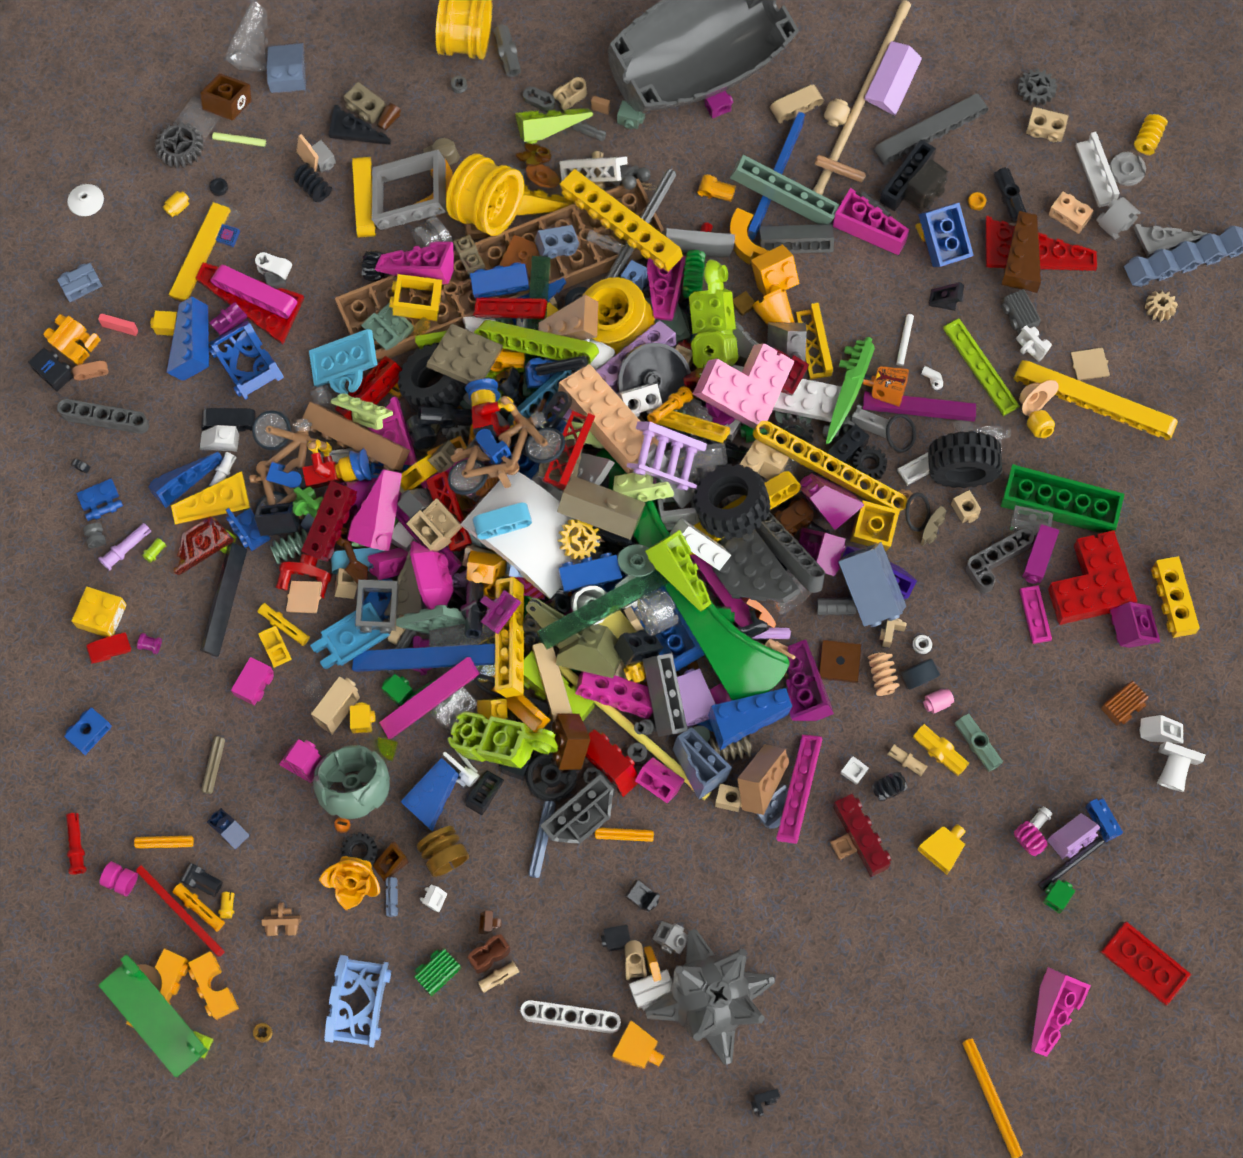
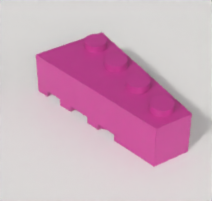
[833,188,909,255]

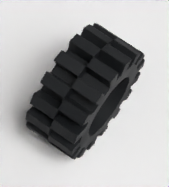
[852,446,887,480]
[341,832,378,864]

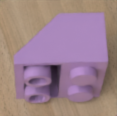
[1047,813,1100,860]

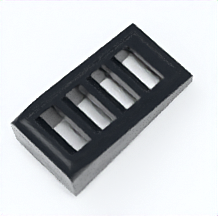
[466,770,504,815]

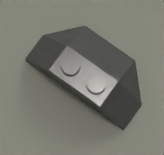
[540,774,613,844]

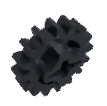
[776,415,814,453]

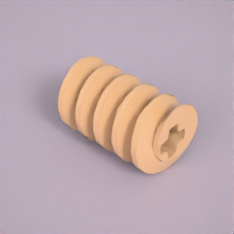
[868,653,900,696]

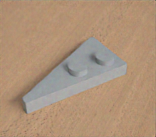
[1134,224,1207,258]

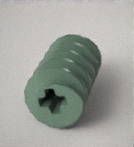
[270,529,307,564]

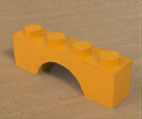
[126,949,190,1027]

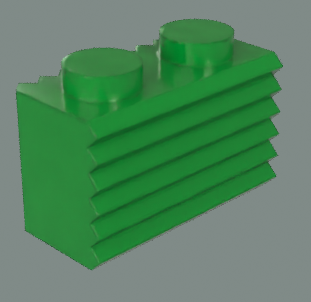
[414,948,462,996]

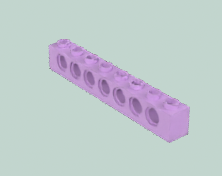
[552,321,676,422]

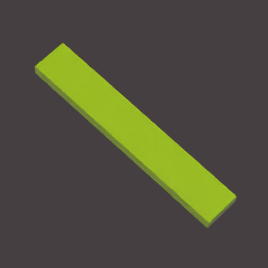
[943,318,1020,416]

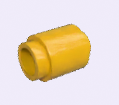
[163,191,189,218]

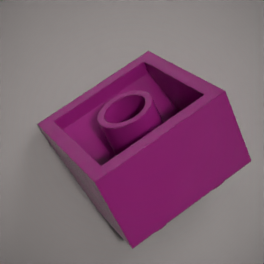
[1110,602,1161,648]

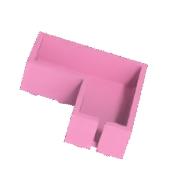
[693,343,794,429]

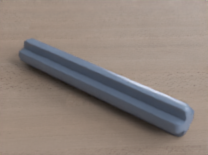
[528,801,556,878]

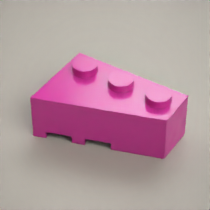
[279,739,321,783]

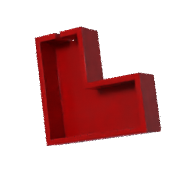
[1048,530,1137,625]

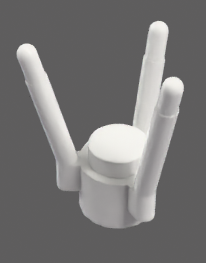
[443,750,480,787]

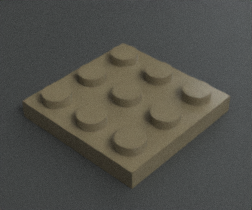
[427,324,503,384]

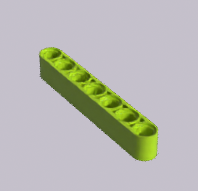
[474,320,599,365]

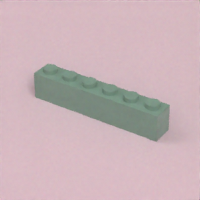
[730,155,839,225]

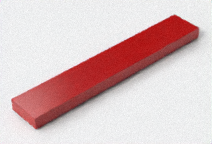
[136,865,225,957]

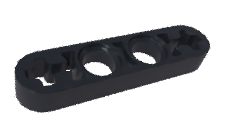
[522,391,572,457]

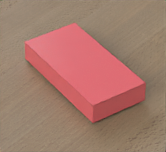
[98,314,138,336]

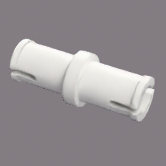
[209,452,237,487]

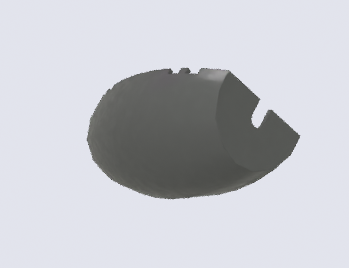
[608,0,799,111]

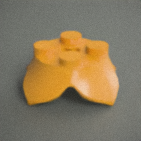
[319,856,380,910]

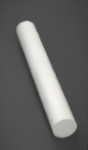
[896,314,914,366]

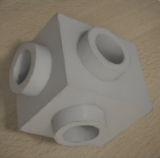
[653,921,688,954]

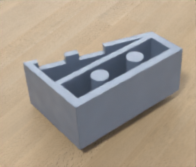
[672,727,732,800]

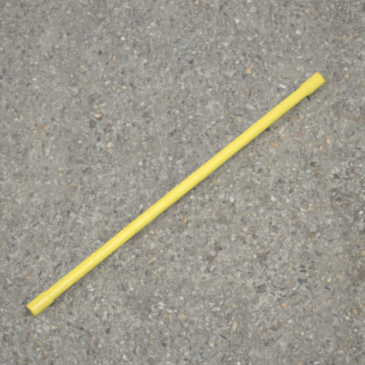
[483,593,712,801]

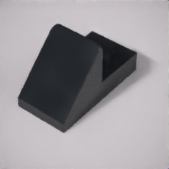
[928,282,964,311]

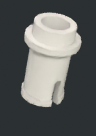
[1030,806,1052,830]

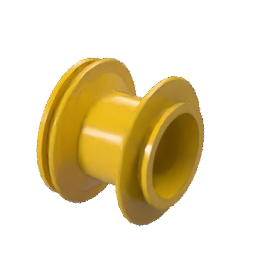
[583,277,655,355]

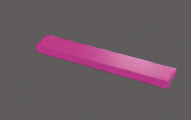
[379,657,480,739]
[776,735,822,844]

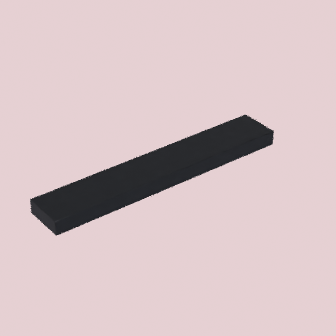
[200,542,247,657]

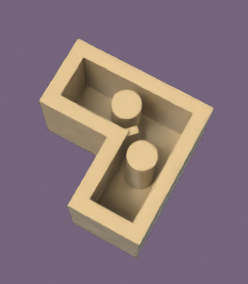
[739,440,789,480]

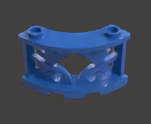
[209,320,284,400]

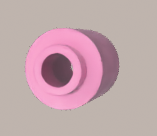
[923,688,954,714]

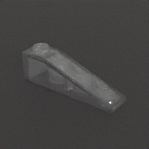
[225,0,268,72]

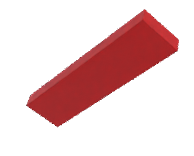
[473,298,547,319]

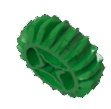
[683,250,705,298]

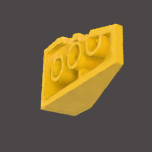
[517,185,575,215]

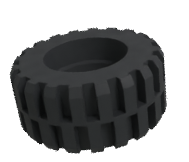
[398,343,467,412]
[928,431,1002,488]
[693,464,770,539]

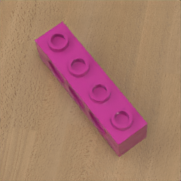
[575,671,653,719]

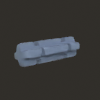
[385,877,398,917]

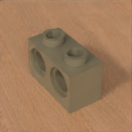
[344,82,385,124]

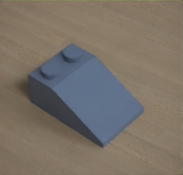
[267,43,306,93]

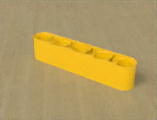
[352,157,376,238]

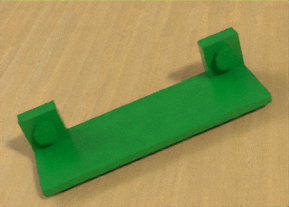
[99,954,208,1078]

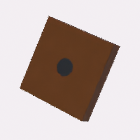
[819,640,862,683]

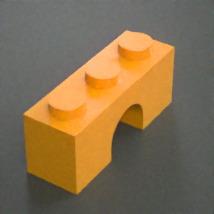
[188,951,239,1020]

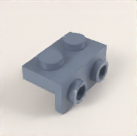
[756,784,788,829]

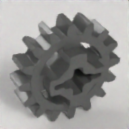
[1017,68,1057,106]

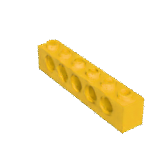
[495,577,524,698]

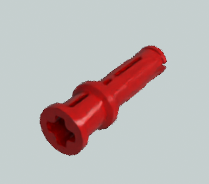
[66,813,87,875]

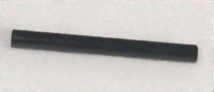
[1038,837,1105,891]

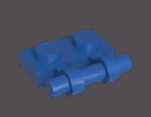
[76,478,123,521]

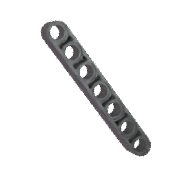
[875,94,989,165]
[755,512,825,593]

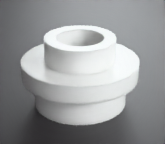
[912,635,932,654]

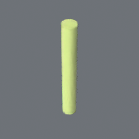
[212,132,266,147]

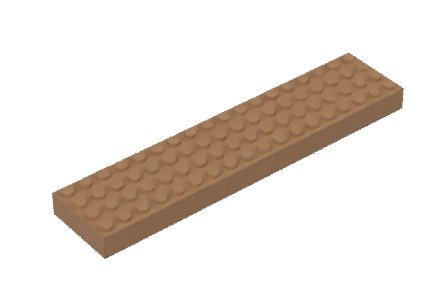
[335,179,664,363]

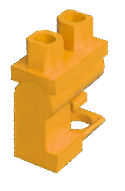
[43,314,101,366]

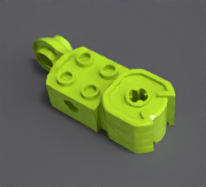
[689,259,738,368]
[448,711,558,769]

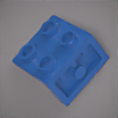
[226,508,271,551]

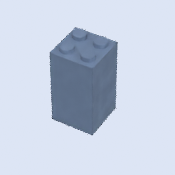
[838,542,906,627]

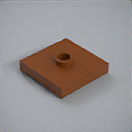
[499,235,544,281]

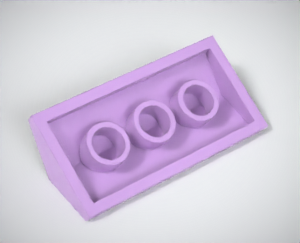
[864,41,922,115]

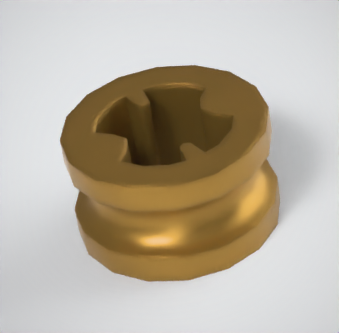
[253,1023,273,1043]

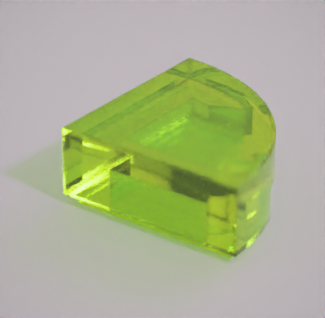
[378,737,398,762]

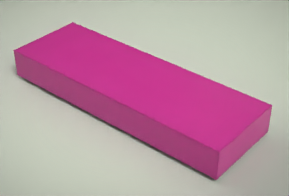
[1019,585,1052,644]

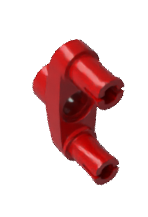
[275,554,332,599]

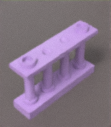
[627,421,707,491]

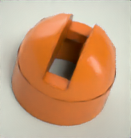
[334,817,351,833]

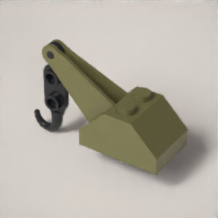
[523,598,621,678]

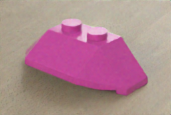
[410,541,454,610]

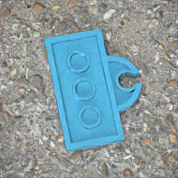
[309,329,378,394]

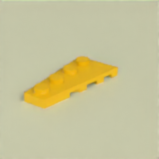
[171,471,250,524]

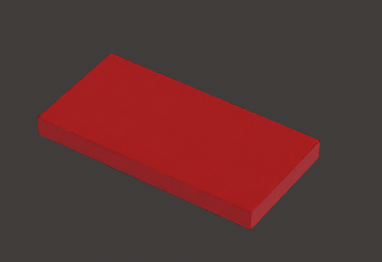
[1100,921,1192,1006]

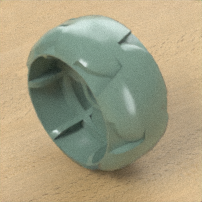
[313,745,390,819]

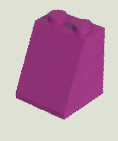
[800,473,864,530]

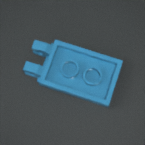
[310,602,390,669]

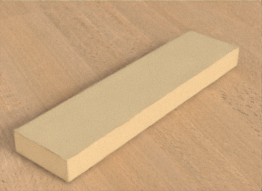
[532,640,572,722]

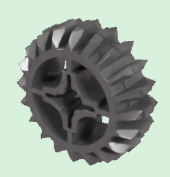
[155,121,204,169]

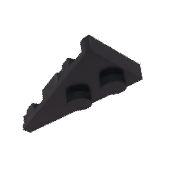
[328,105,391,145]

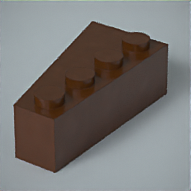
[1001,211,1041,293]

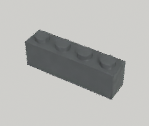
[643,653,688,737]

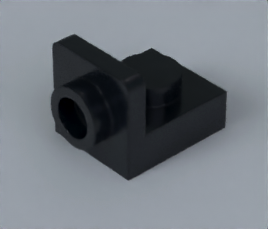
[751,1088,780,1118]

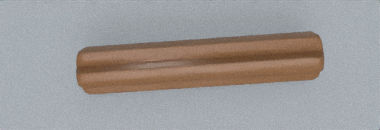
[814,155,866,182]

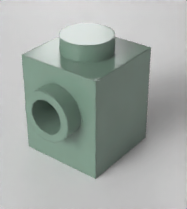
[617,100,645,129]

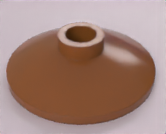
[525,164,560,188]

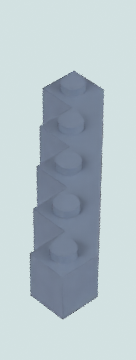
[1124,226,1243,287]

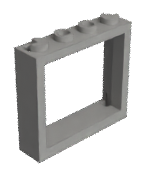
[372,149,446,230]

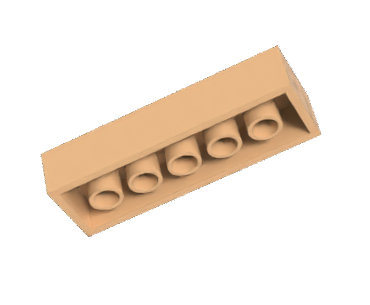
[558,364,659,474]

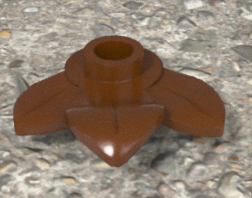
[516,143,552,166]

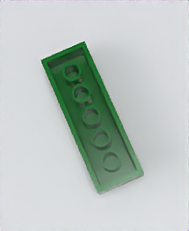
[1000,464,1125,533]

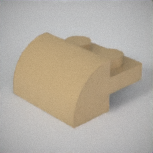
[406,498,462,551]

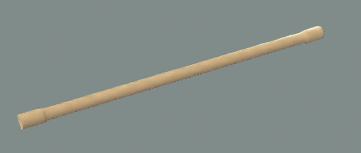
[813,0,911,195]

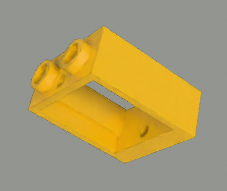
[389,274,442,321]

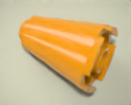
[752,288,794,326]

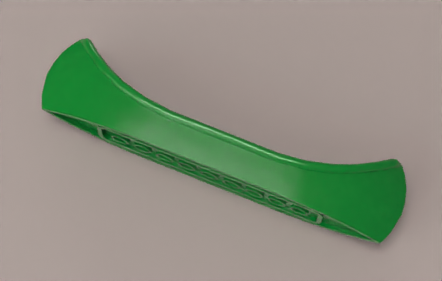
[596,448,790,701]

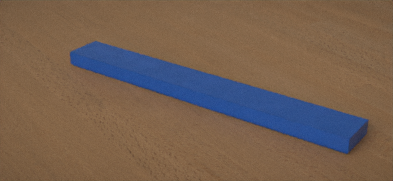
[748,111,805,240]
[352,644,495,672]

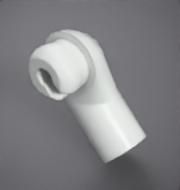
[921,366,943,390]

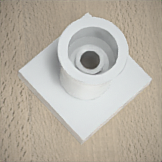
[1157,741,1205,792]

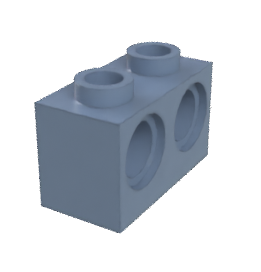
[534,225,579,259]

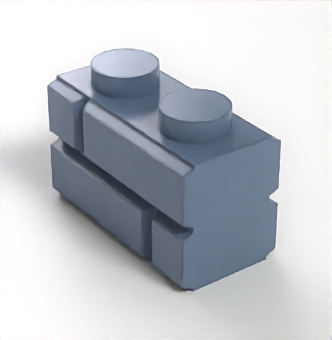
[57,263,102,302]

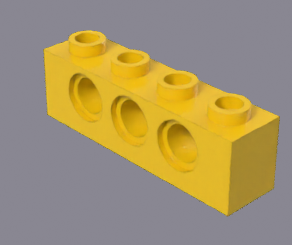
[1151,556,1200,638]

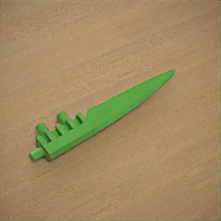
[826,337,875,444]

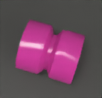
[99,861,138,897]

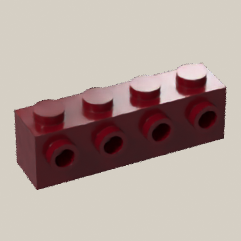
[301,481,357,562]
[833,794,891,877]

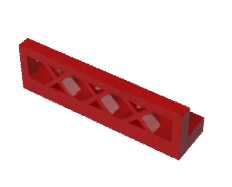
[335,356,402,424]
[543,410,595,490]
[426,471,472,552]

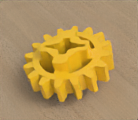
[558,519,601,560]

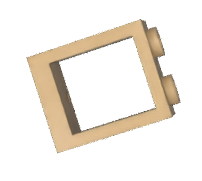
[311,676,360,734]

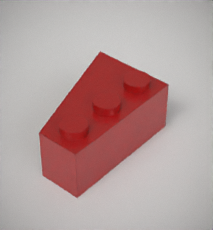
[585,729,638,797]

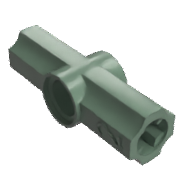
[954,714,1003,772]

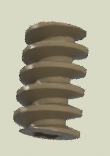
[709,735,752,761]

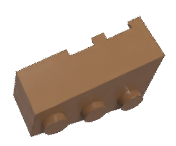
[538,295,598,340]
[738,744,789,815]

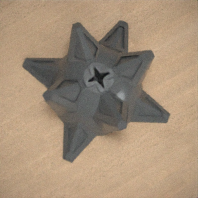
[645,929,775,1065]

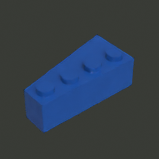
[708,688,792,750]

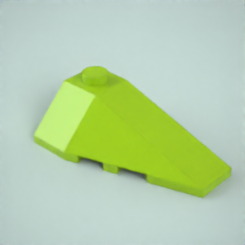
[516,108,593,144]
[645,530,712,611]

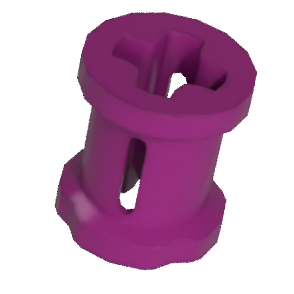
[137,633,162,655]

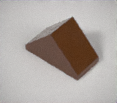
[373,841,409,881]

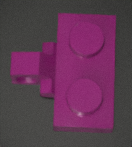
[480,590,521,634]

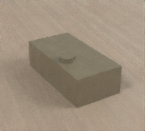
[557,475,645,540]

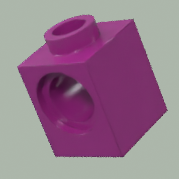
[705,91,733,119]

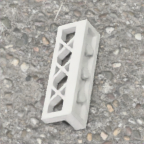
[1075,132,1120,207]
[560,157,628,182]

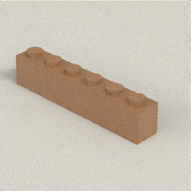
[301,402,410,471]

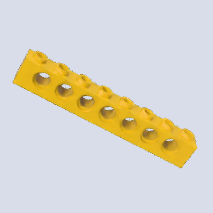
[560,169,683,272]

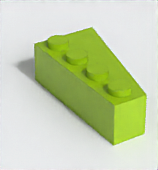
[524,651,595,721]

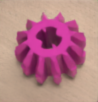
[1014,821,1047,856]

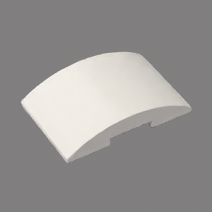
[461,472,600,599]

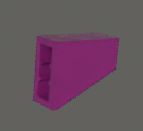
[1022,524,1059,584]

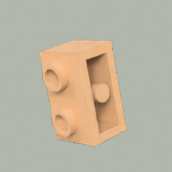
[1049,192,1094,234]

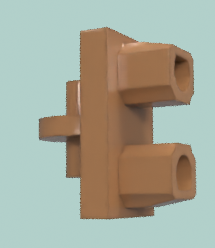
[262,903,301,936]

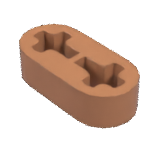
[72,361,109,381]

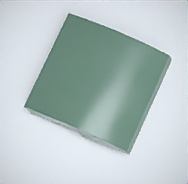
[361,302,416,351]

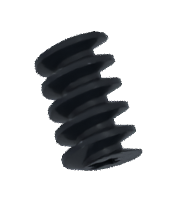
[293,163,332,202]

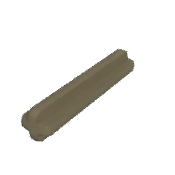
[201,737,225,794]

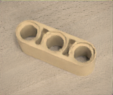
[770,85,824,123]

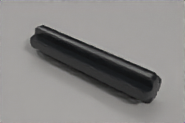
[535,356,588,376]

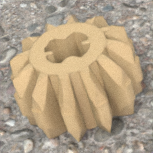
[1145,290,1177,322]

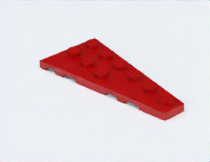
[985,215,1097,271]
[196,262,304,345]

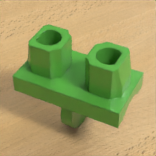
[293,486,323,519]

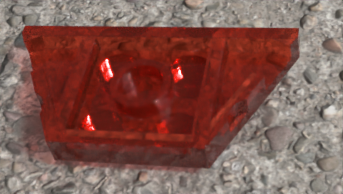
[174,516,234,575]

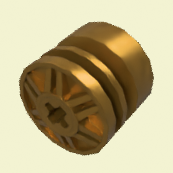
[416,826,469,877]

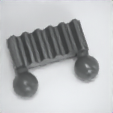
[604,165,651,190]

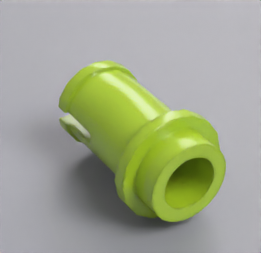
[142,538,166,563]

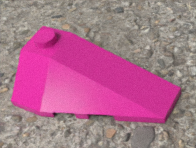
[1031,967,1091,1057]

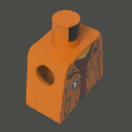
[863,367,909,407]

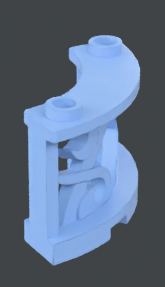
[325,955,391,1047]

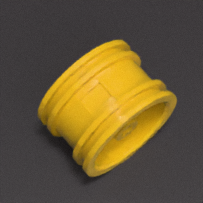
[436,0,492,60]
[446,154,524,236]

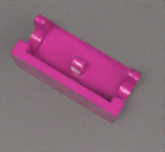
[368,548,408,580]

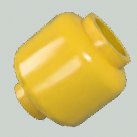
[1027,410,1055,438]

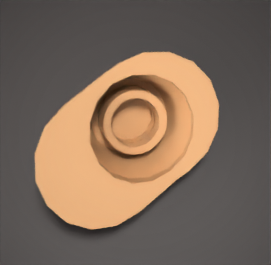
[1019,380,1058,416]

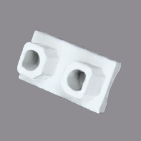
[1016,325,1051,362]

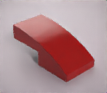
[86,632,131,664]

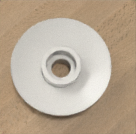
[68,184,104,216]

